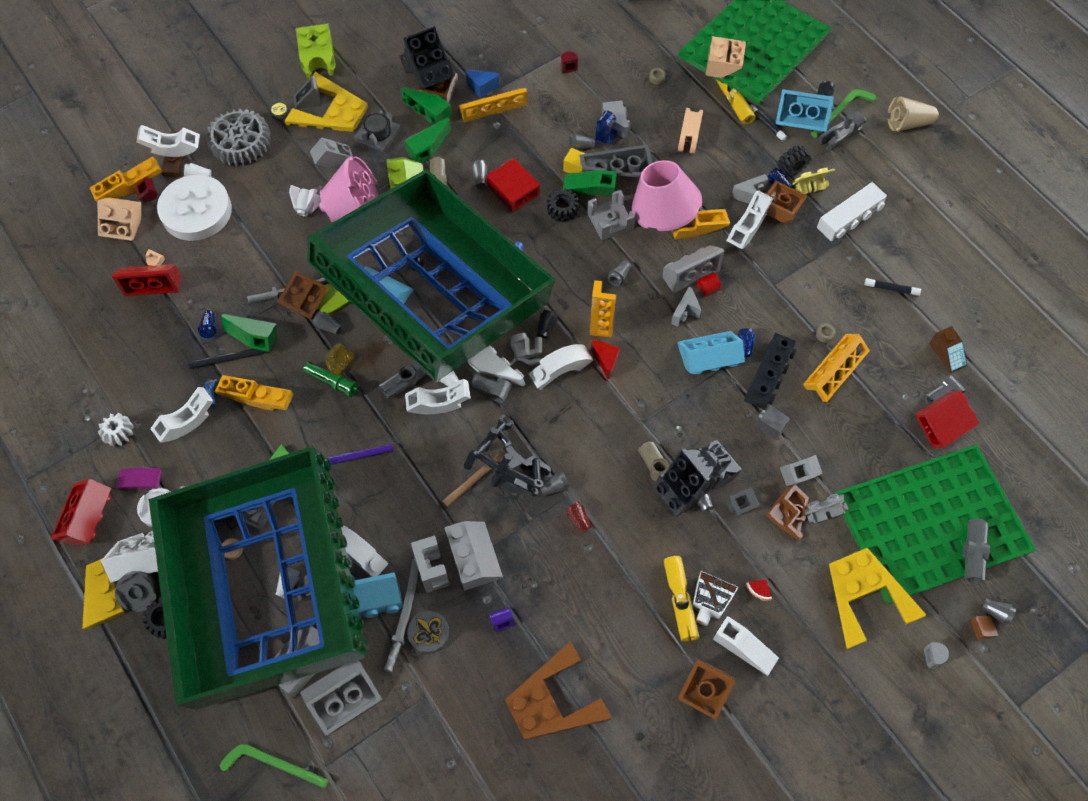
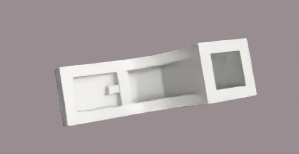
[136,125,200,157]
[727,190,773,249]
[529,344,593,390]
[405,379,470,414]
[151,387,213,443]
[341,525,388,577]

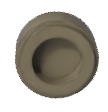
[649,68,666,85]
[816,323,836,343]

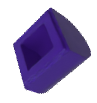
[489,607,514,633]

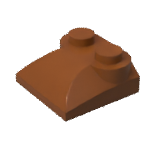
[766,181,807,223]
[677,659,736,720]

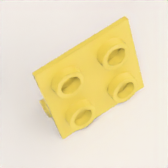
[790,168,835,194]

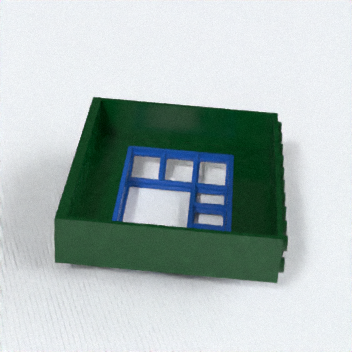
[307,169,556,383]
[148,446,368,710]

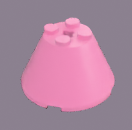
[319,156,381,222]

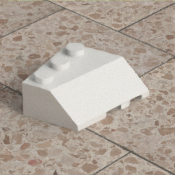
[101,531,158,582]

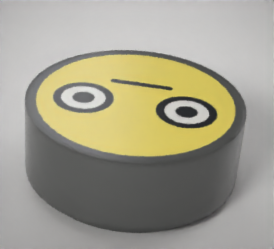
[271,102,289,119]

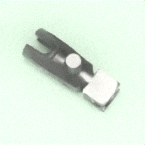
[819,111,866,151]

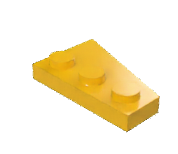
[82,559,126,631]

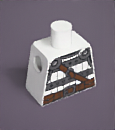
[692,571,738,626]

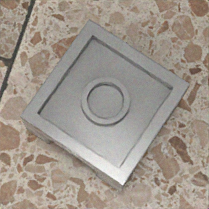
[587,190,635,241]
[411,535,450,593]

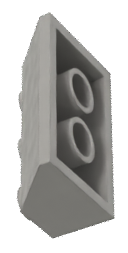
[662,245,724,293]
[444,521,503,591]
[274,626,320,699]
[300,660,382,735]

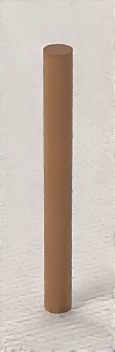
[442,451,505,507]

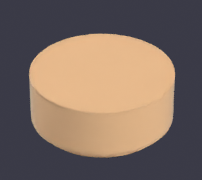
[222,538,243,560]

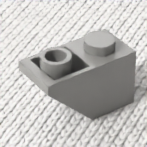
[602,100,631,138]
[310,138,353,168]
[780,455,823,486]

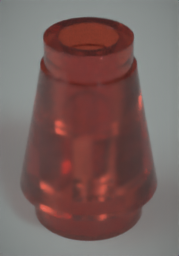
[566,502,591,533]

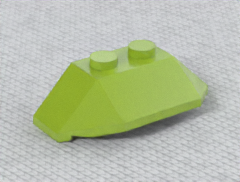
[387,157,423,189]

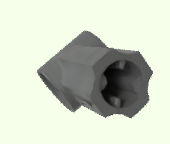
[471,372,512,403]
[925,375,966,405]

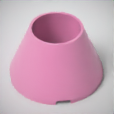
[632,160,702,231]

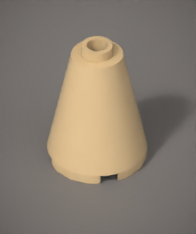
[888,96,939,132]

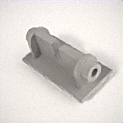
[805,494,849,524]

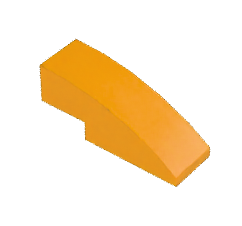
[672,209,730,240]

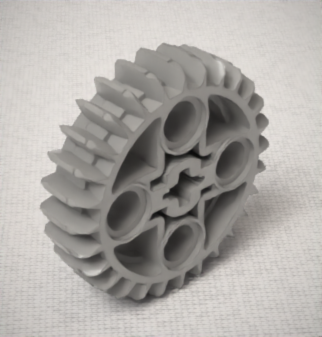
[206,108,271,166]

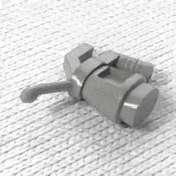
[509,333,542,366]

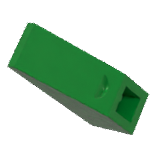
[401,87,452,124]
[405,117,451,163]
[563,170,617,197]
[221,314,278,352]

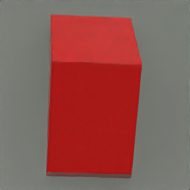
[591,339,620,380]

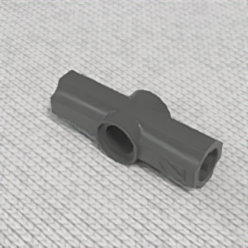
[379,362,427,399]
[963,519,990,583]

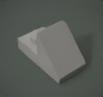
[732,174,768,204]
[671,287,701,327]

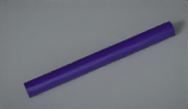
[327,444,394,464]

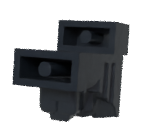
[399,26,455,88]
[653,440,742,516]

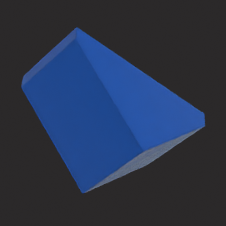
[466,70,500,98]

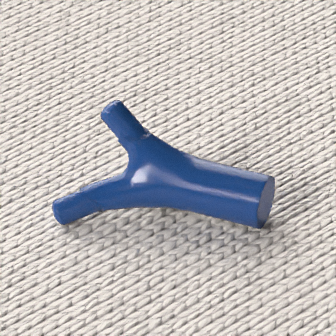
[204,379,218,407]

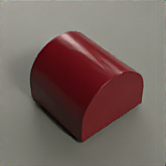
[561,51,578,74]
[135,176,157,202]

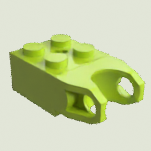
[296,24,335,79]

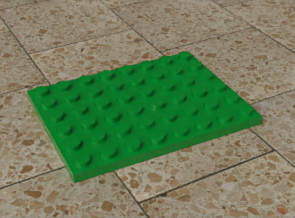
[677,0,832,105]
[834,444,1036,605]

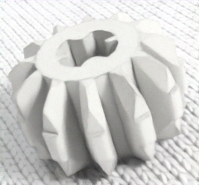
[98,413,134,447]

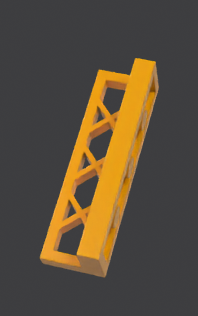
[459,88,528,122]
[590,280,616,338]
[803,334,870,402]

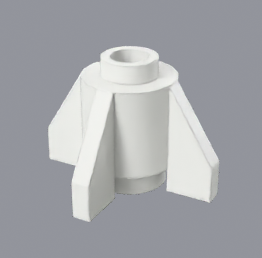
[289,185,321,216]

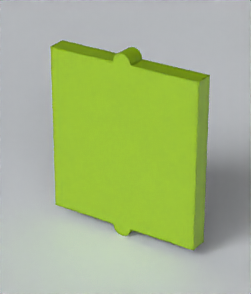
[317,283,350,316]

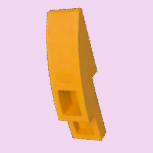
[90,156,162,202]
[215,375,294,411]

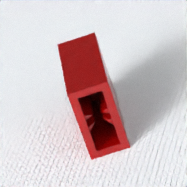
[487,158,540,213]
[915,390,979,448]

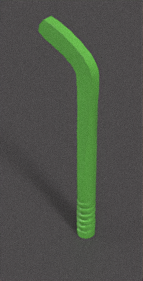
[811,89,876,138]
[219,744,328,788]

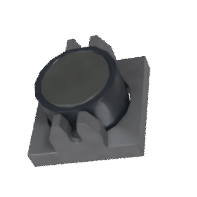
[354,110,401,153]

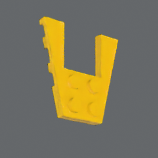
[285,72,368,132]
[829,548,926,650]

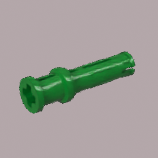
[303,361,359,398]

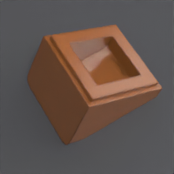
[970,615,999,640]

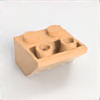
[705,36,746,78]
[97,197,141,241]

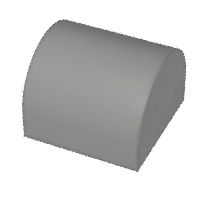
[924,642,949,669]

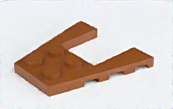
[505,641,611,740]

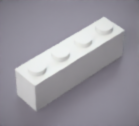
[817,182,887,242]

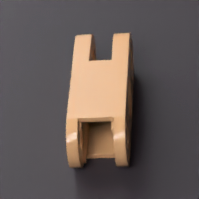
[678,107,703,154]

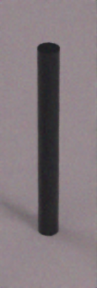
[188,349,265,369]

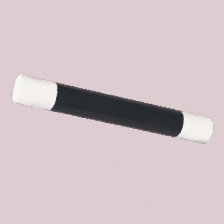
[750,104,787,141]
[864,278,921,296]

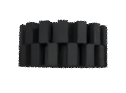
[777,145,812,177]
[547,188,578,222]
[142,598,167,639]

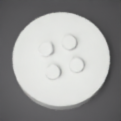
[157,175,232,241]

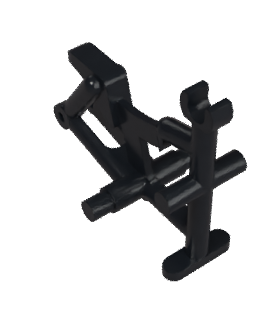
[464,414,551,496]

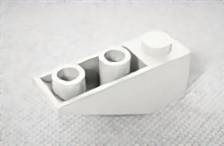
[468,345,525,386]
[713,616,779,676]

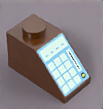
[929,326,967,373]

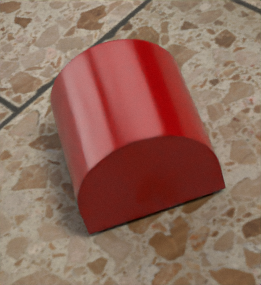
[695,272,721,297]

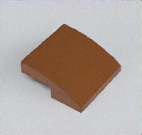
[277,270,328,319]

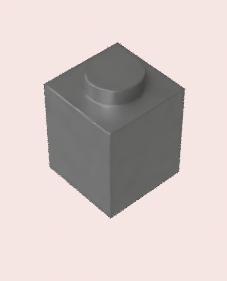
[757,406,790,440]

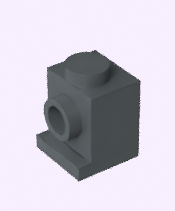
[726,487,760,515]

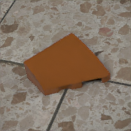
[766,484,809,540]

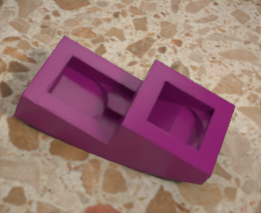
[116,468,162,491]

